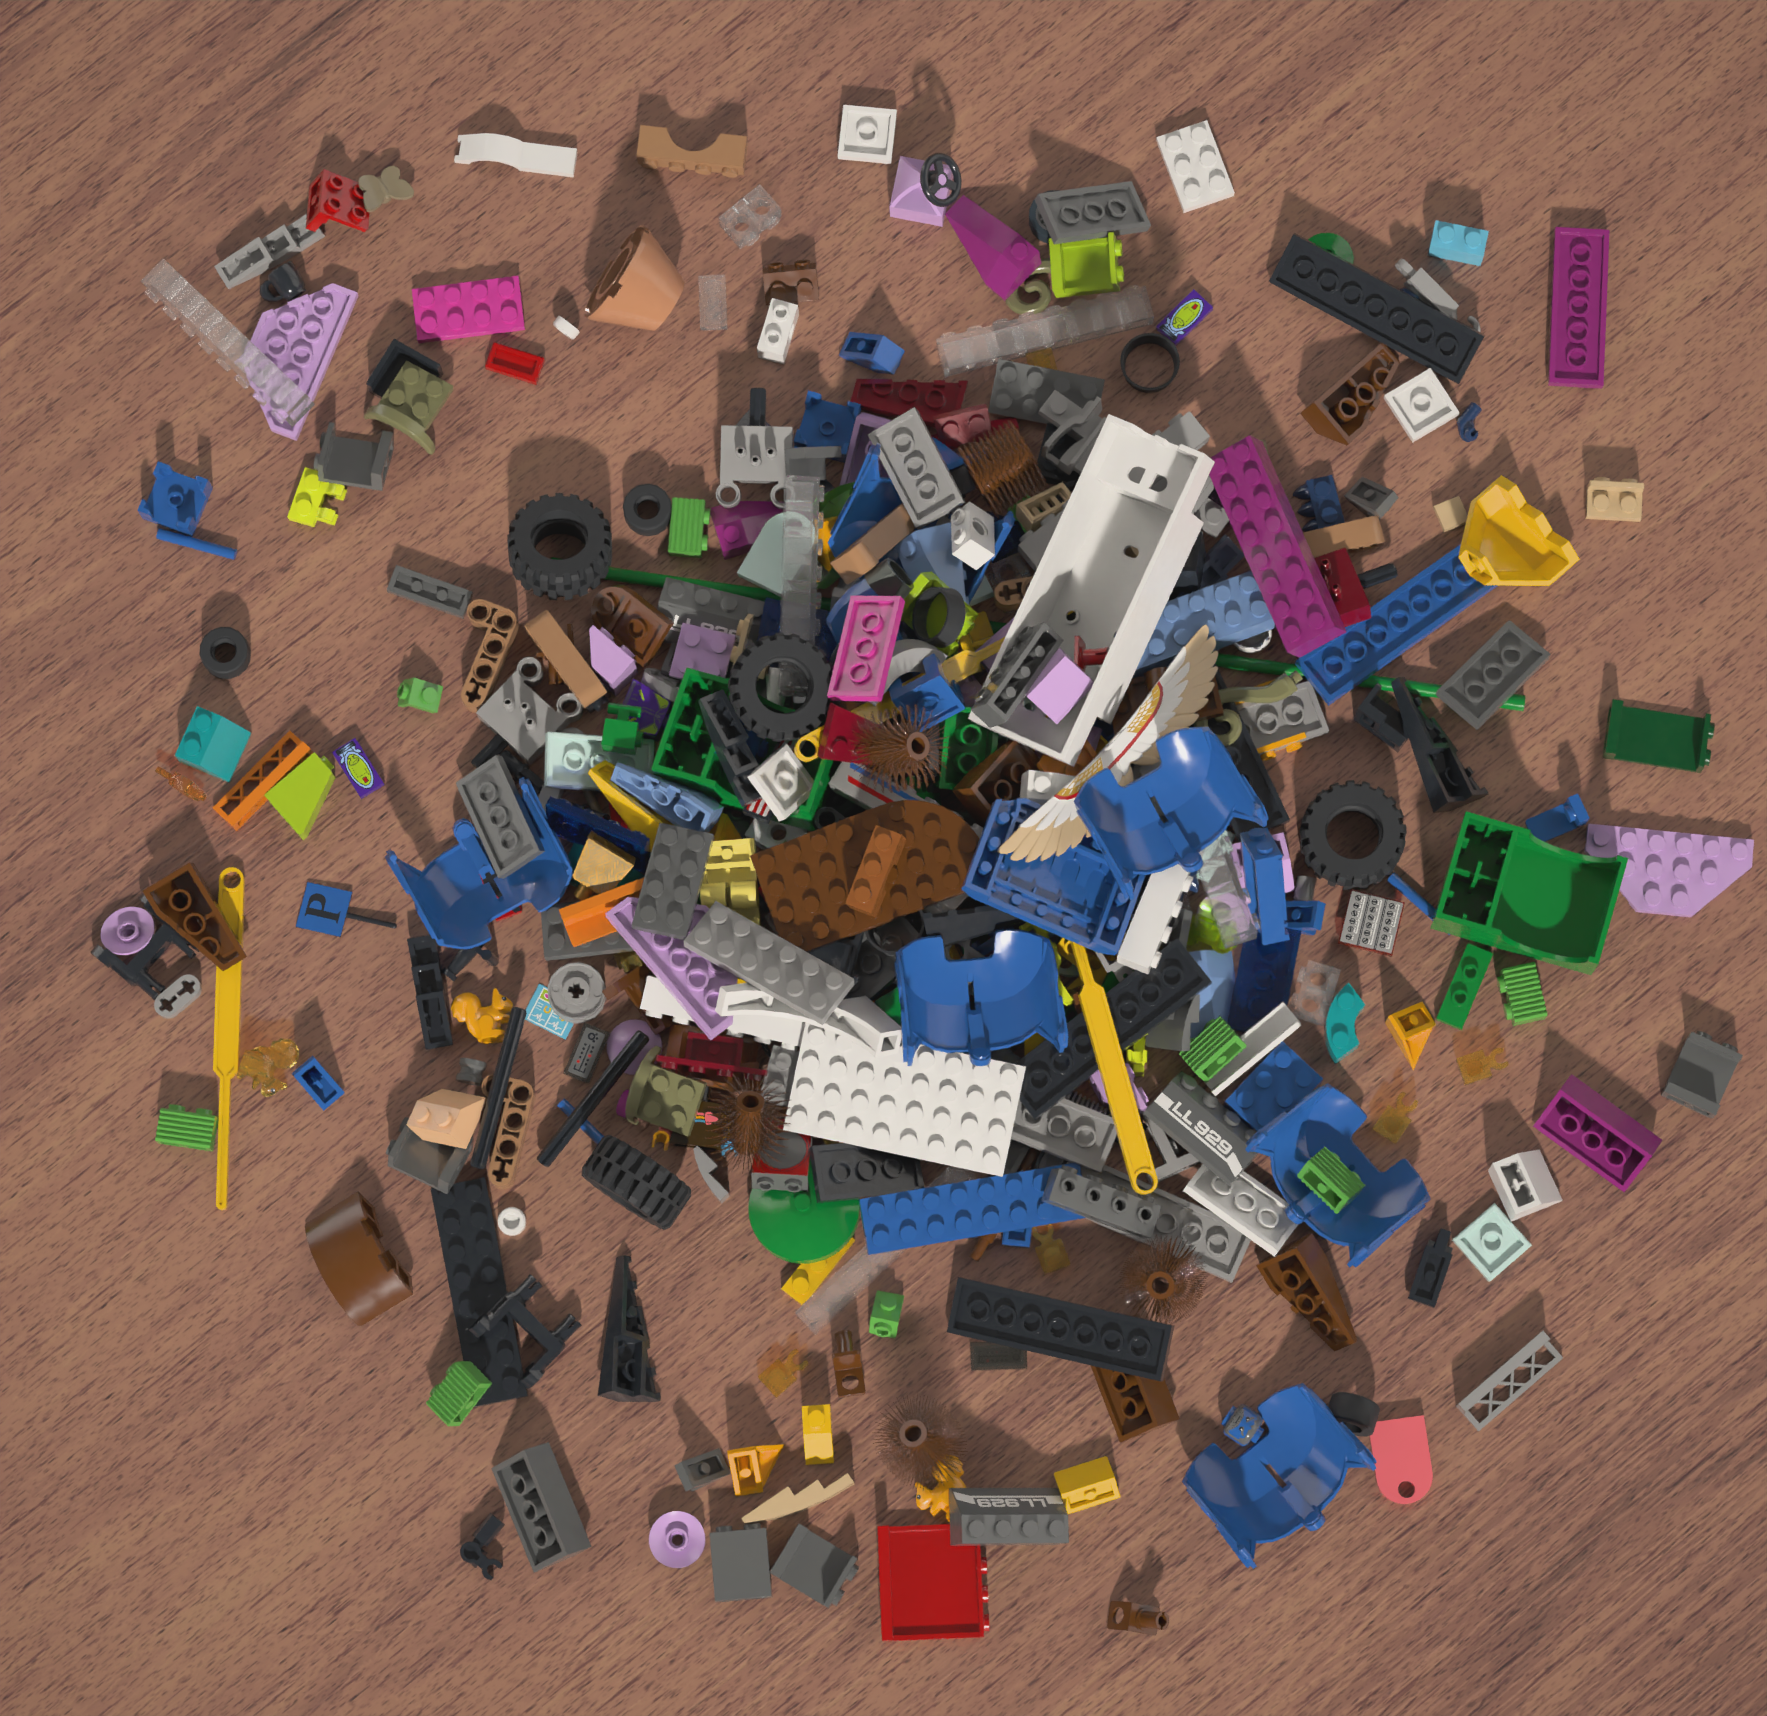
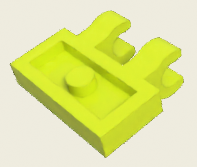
[287,467,347,527]
[1126,1033,1148,1076]

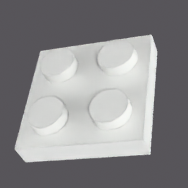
[838,105,897,164]
[1384,368,1460,443]
[747,744,814,821]

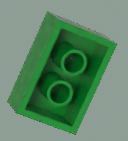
[932,707,999,789]

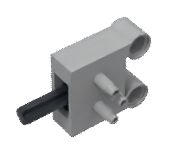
[716,388,796,510]
[471,657,583,768]

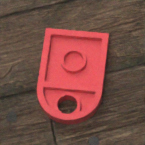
[1369,1415,1433,1504]

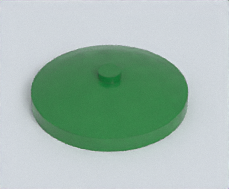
[748,1159,860,1264]

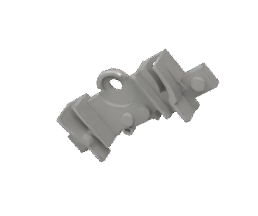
[1038,390,1229,539]

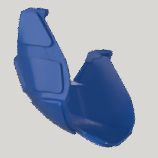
[828,442,1015,604]
[1074,727,1268,902]
[385,777,574,949]
[894,929,1068,1066]
[1245,1083,1431,1268]
[1182,1383,1377,1569]

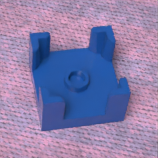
[794,391,861,463]
[137,461,213,537]
[888,653,966,732]

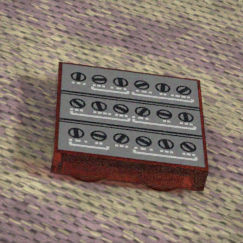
[1338,889,1405,957]

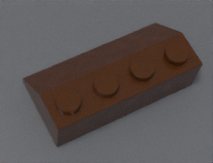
[1090,1314,1180,1443]

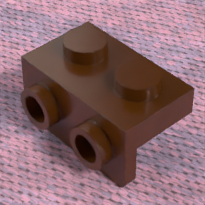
[762,260,819,305]

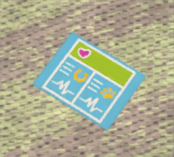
[525,984,574,1040]

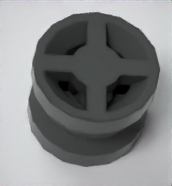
[456,1058,487,1086]

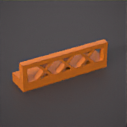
[213,730,313,831]

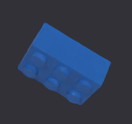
[1224,1041,1323,1131]

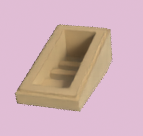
[1016,482,1072,532]

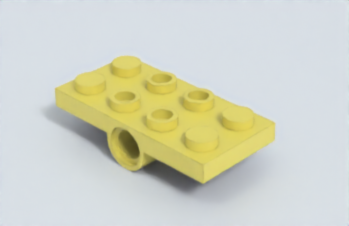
[700,838,761,926]

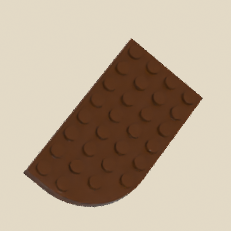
[750,800,980,953]

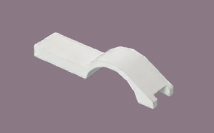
[454,133,578,177]

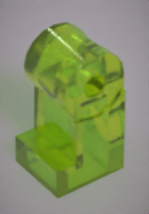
[1187,913,1240,954]

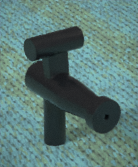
[441,943,499,982]

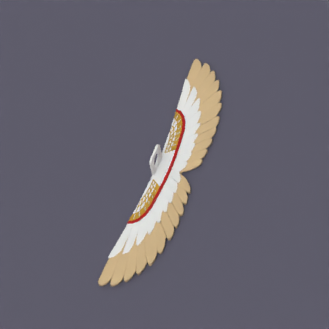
[998,625,1218,862]

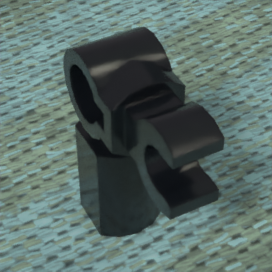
[460,1513,505,1580]

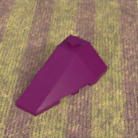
[945,195,1042,301]
[710,501,816,560]

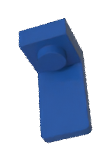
[1525,793,1589,842]

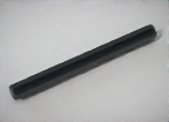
[470,1007,527,1169]
[536,1030,649,1167]

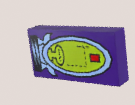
[1156,289,1213,347]
[332,738,385,799]

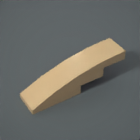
[741,1473,854,1524]

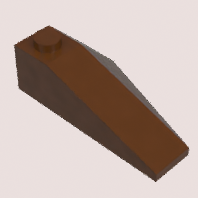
[1300,343,1400,446]
[142,862,247,971]
[1256,1233,1358,1352]

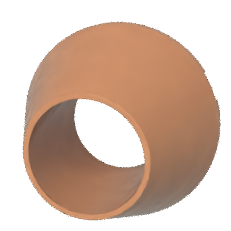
[585,225,685,331]

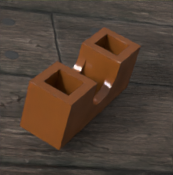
[845,825,907,918]

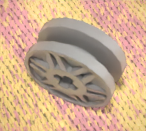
[547,962,606,1024]

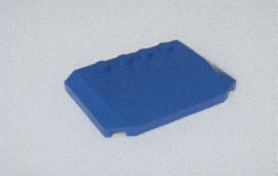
[961,798,1145,956]

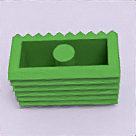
[668,497,711,558]
[1497,962,1548,1026]
[1179,1016,1247,1083]
[155,1104,219,1152]
[1297,1146,1365,1214]
[426,1361,492,1426]

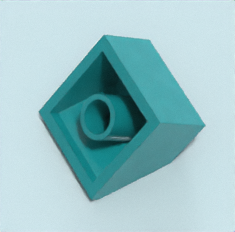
[175,706,252,783]

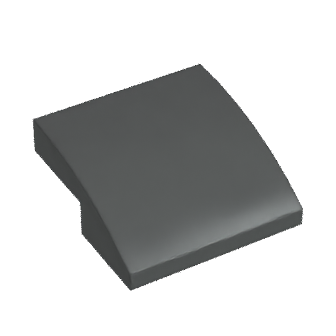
[1145,994,1200,1051]

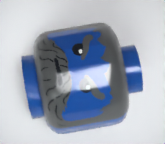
[1221,1404,1265,1446]

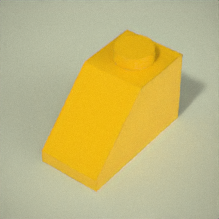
[802,1404,834,1465]

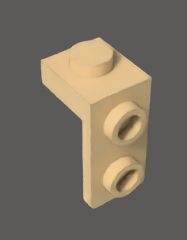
[729,614,770,681]

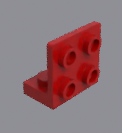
[305,169,370,232]

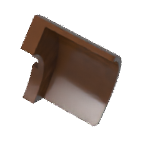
[305,1191,413,1326]

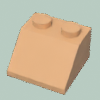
[406,1089,487,1149]

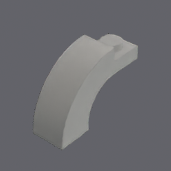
[869,639,948,706]

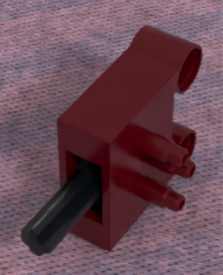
[1314,547,1398,627]

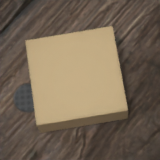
[1433,496,1468,532]

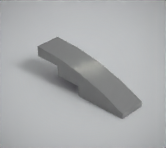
[214,214,325,289]

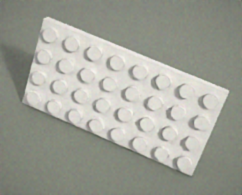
[783,1023,1026,1177]

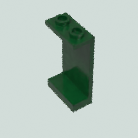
[1602,699,1715,773]

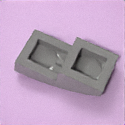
[693,1146,729,1204]

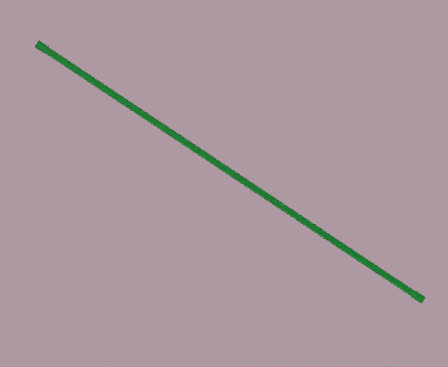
[551,557,1526,712]

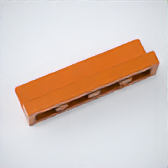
[558,877,645,947]

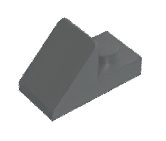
[1344,477,1399,520]
[674,1448,731,1491]

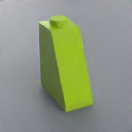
[264,752,335,840]

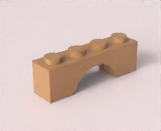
[636,125,748,178]

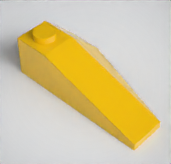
[588,760,675,852]

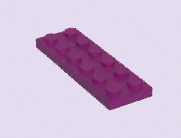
[1548,227,1610,389]

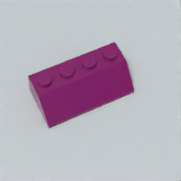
[1533,1074,1663,1192]

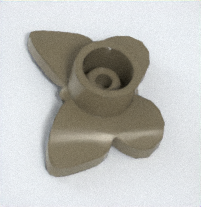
[358,166,414,212]

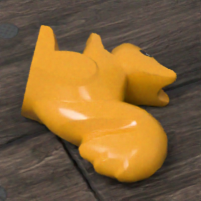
[451,988,513,1044]
[915,1455,967,1523]

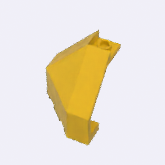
[1458,475,1580,586]

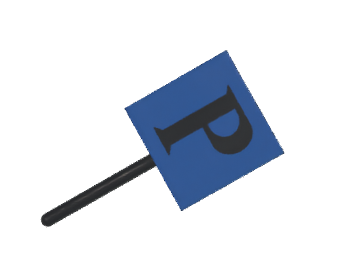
[296,882,397,937]

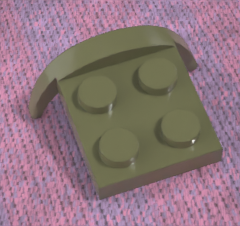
[364,360,453,455]
[625,1046,707,1136]

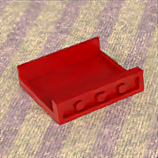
[877,1524,990,1642]

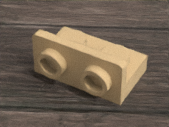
[1585,477,1644,522]

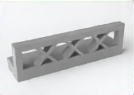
[1456,1331,1563,1432]

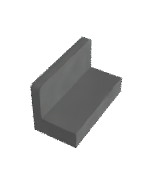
[784,446,842,481]

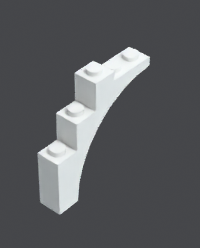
[715,982,902,1057]

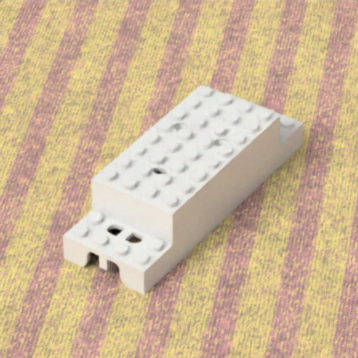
[968,414,1215,767]

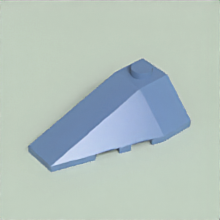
[895,522,969,605]
[610,762,724,833]
[1189,950,1236,1038]

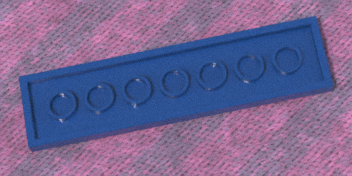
[1295,544,1499,706]
[858,1163,1086,1255]

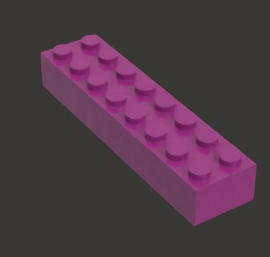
[1209,435,1347,658]

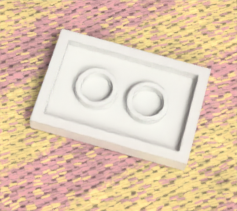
[1156,120,1235,213]

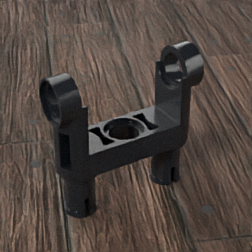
[90,893,200,1001]
[468,1274,582,1389]

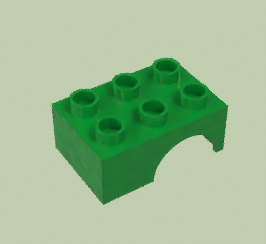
[651,667,841,832]
[1430,811,1628,975]

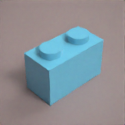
[1428,220,1489,266]

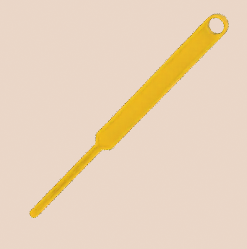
[794,611,1075,762]
[213,867,245,1210]
[1070,941,1158,1195]

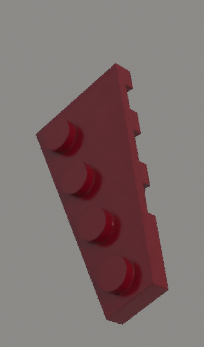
[850,379,968,428]
[817,702,920,771]

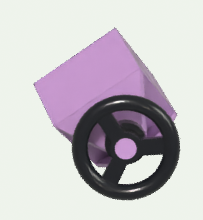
[889,153,962,227]

